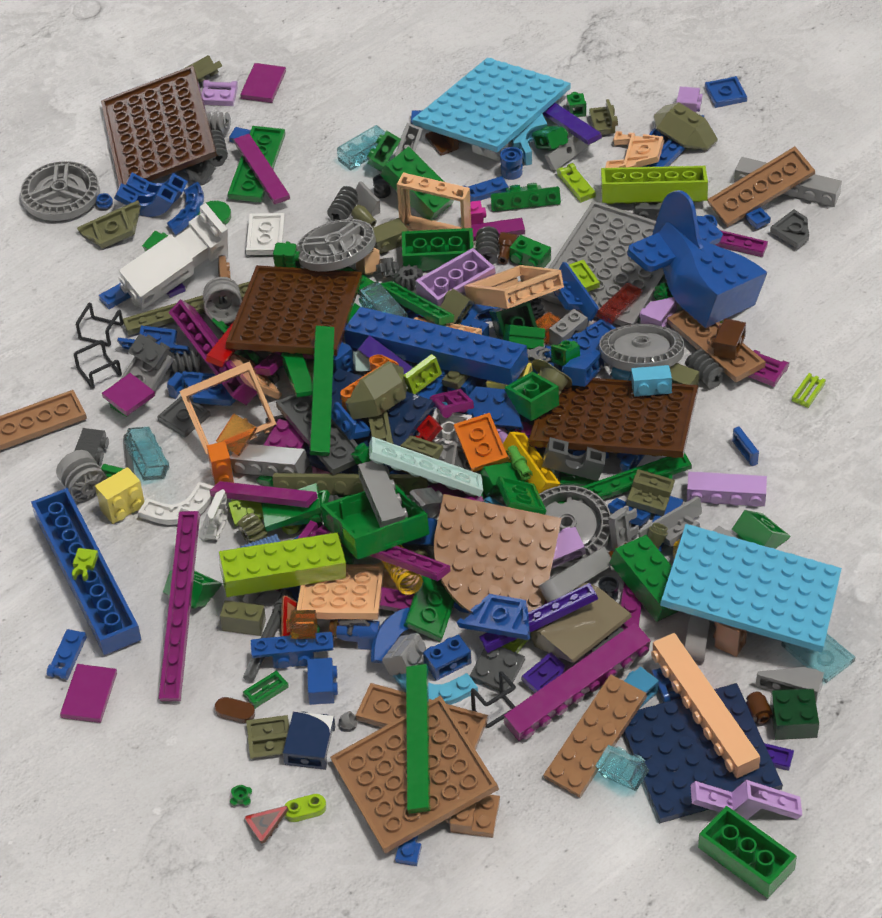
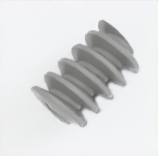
[207,112,231,134]

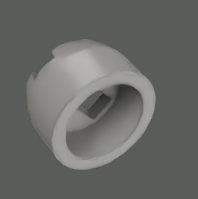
[339,711,357,729]

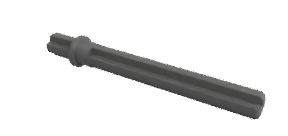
[243,590,293,682]

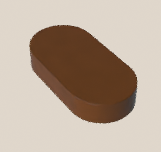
[215,697,255,723]

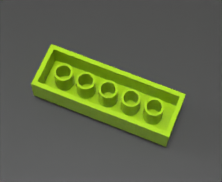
[601,166,708,204]
[219,532,346,597]

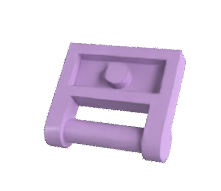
[202,80,238,106]

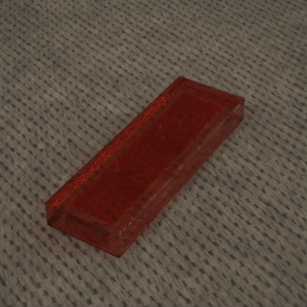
[596,282,642,324]

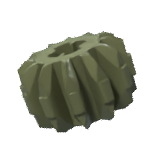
[238,513,268,543]

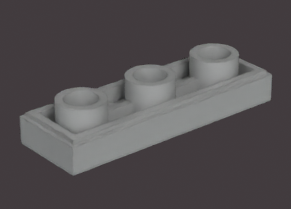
[545,135,590,171]

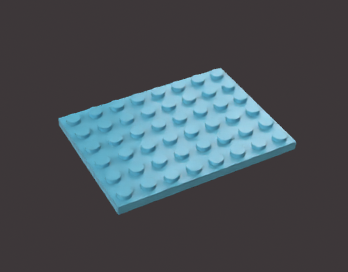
[412,58,571,152]
[660,524,842,653]

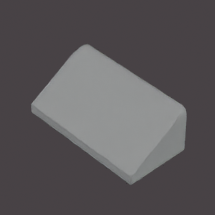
[355,181,381,216]

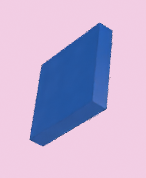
[705,76,747,108]

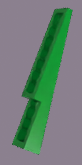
[280,352,313,397]

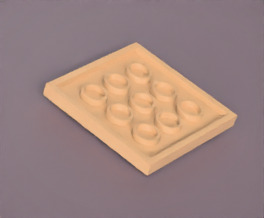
[296,564,384,620]

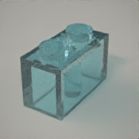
[595,745,649,791]

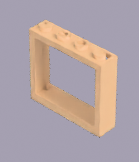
[397,173,471,231]
[464,265,564,309]
[179,361,277,455]

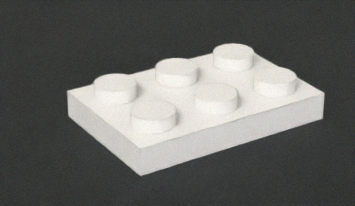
[246,213,285,255]

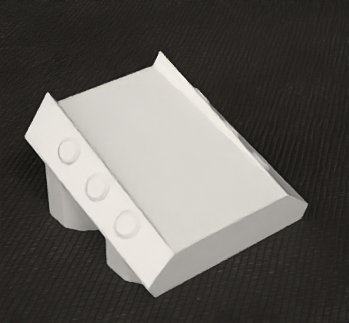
[198,489,229,541]

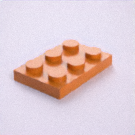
[453,413,509,472]

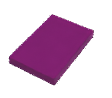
[240,63,286,103]
[60,664,117,723]

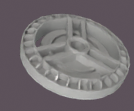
[21,161,100,221]
[297,219,376,271]
[599,324,684,371]
[539,485,611,567]

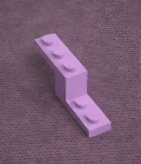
[690,780,802,820]

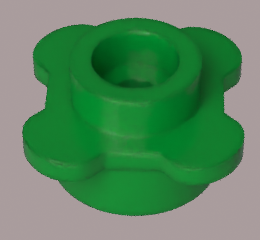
[230,785,252,806]

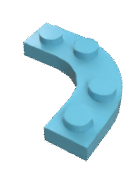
[393,673,478,705]

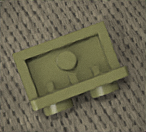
[183,55,222,83]
[589,99,618,135]

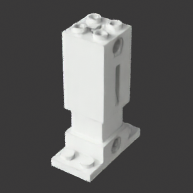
[119,203,228,310]

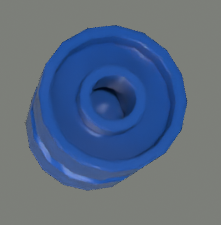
[500,147,523,180]

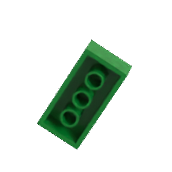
[380,146,454,220]
[402,228,474,271]
[609,535,679,622]
[698,806,797,899]

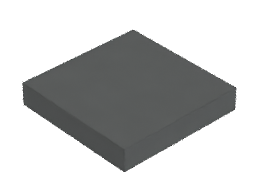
[157,396,211,437]

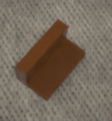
[425,131,459,156]

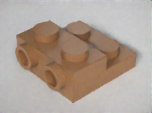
[447,795,500,838]

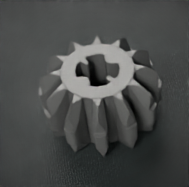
[394,264,423,291]

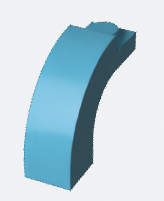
[512,114,547,165]

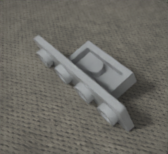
[638,496,702,547]

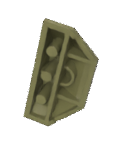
[654,102,718,151]
[345,361,407,420]

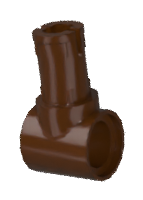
[498,232,519,265]

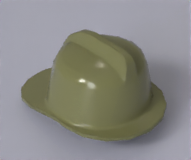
[532,359,572,394]

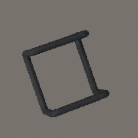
[75,302,124,346]
[74,340,122,389]
[471,671,516,728]

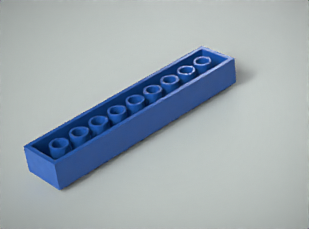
[344,307,528,385]
[31,488,142,655]

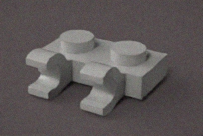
[527,346,552,363]
[608,506,639,551]

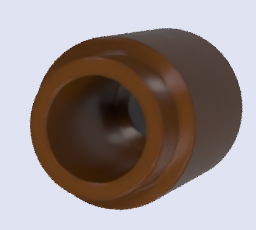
[746,691,773,724]

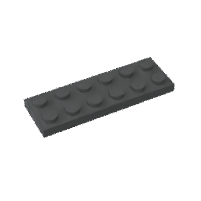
[276,394,358,475]

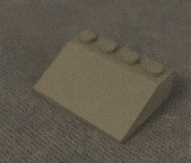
[530,582,632,663]

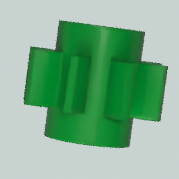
[653,282,673,301]

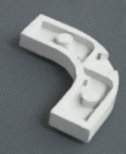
[138,482,214,525]

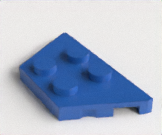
[182,371,236,406]
[456,386,523,430]
[457,594,530,640]

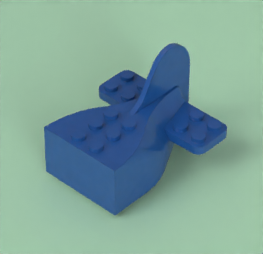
[627,190,768,328]

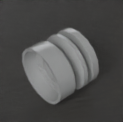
[203,277,242,323]
[56,450,107,502]

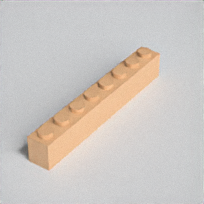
[651,633,760,778]

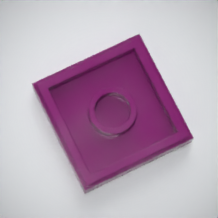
[102,373,155,416]

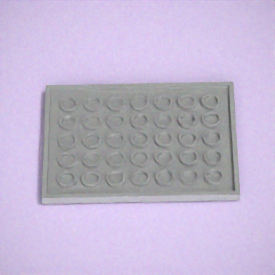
[538,201,665,326]

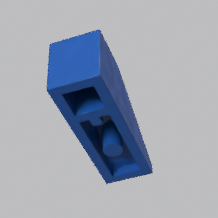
[562,349,604,387]

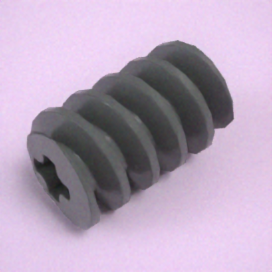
[209,130,228,167]
[327,186,358,221]
[475,226,499,265]
[685,349,724,389]
[166,350,201,377]

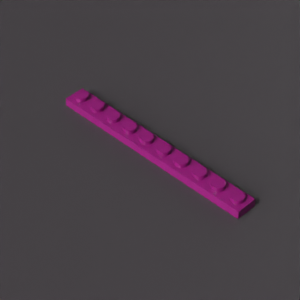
[159,511,200,702]

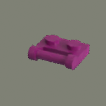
[748,350,789,387]
[430,389,474,418]

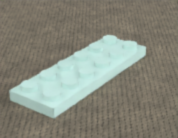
[369,437,483,497]

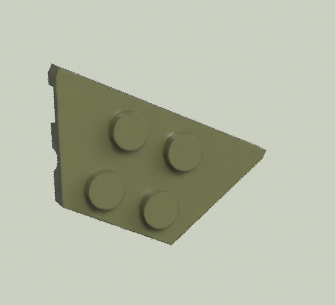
[77,200,141,249]

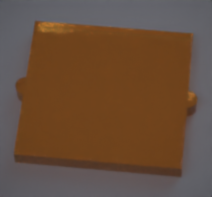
[216,413,257,456]

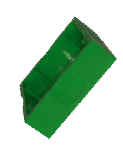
[321,484,430,560]

